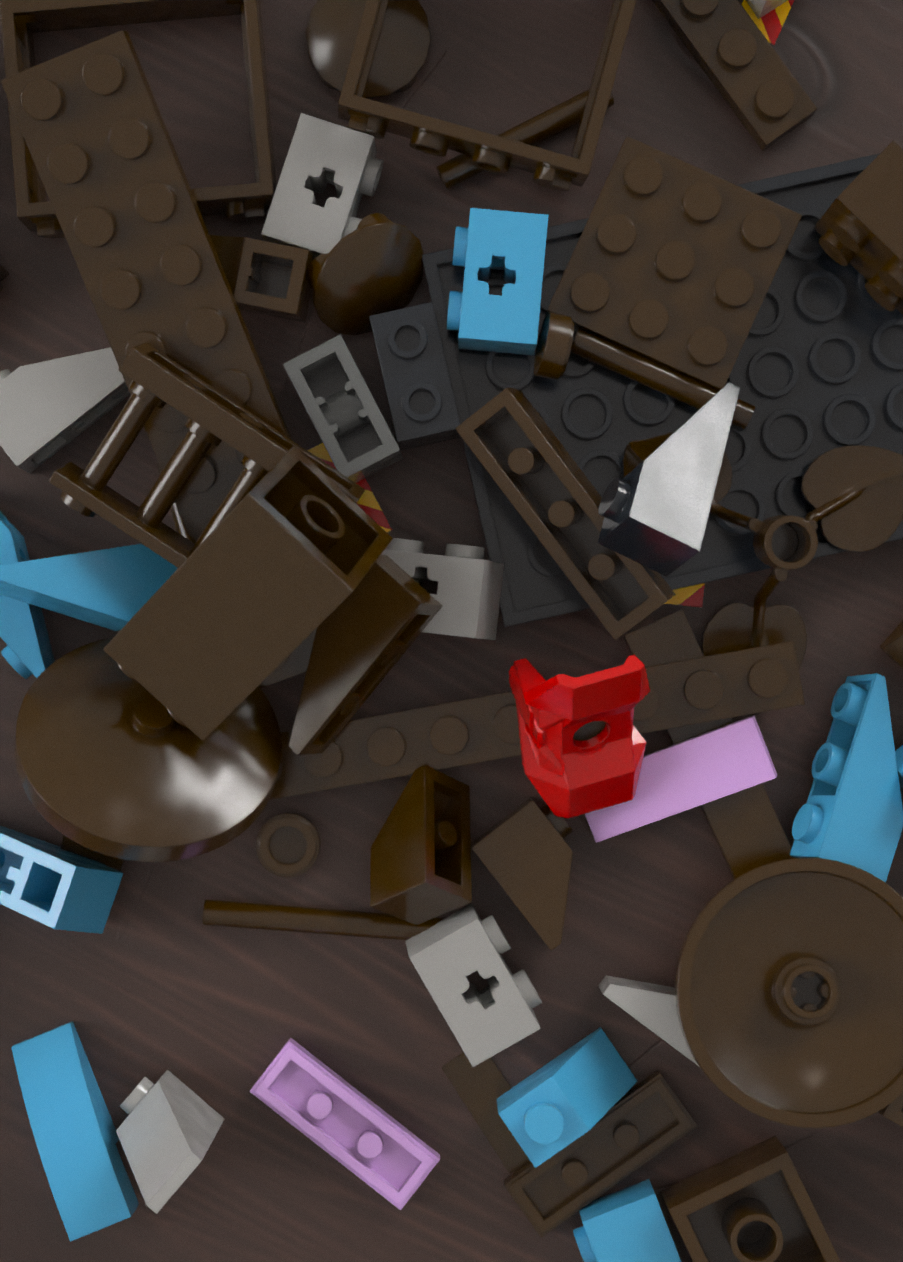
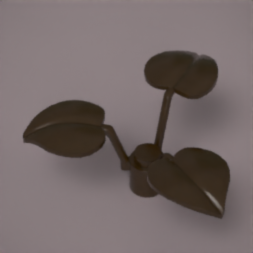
[622,432,903,716]

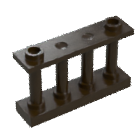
[48,342,365,568]

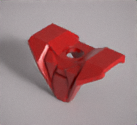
[509,654,650,818]

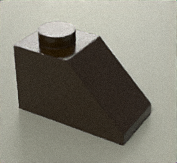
[370,765,472,925]
[471,797,573,951]

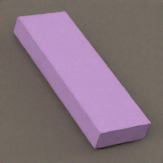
[585,715,777,843]
[249,1037,440,1210]

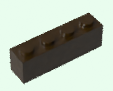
[455,388,676,640]

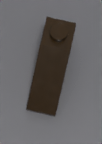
[289,555,442,755]

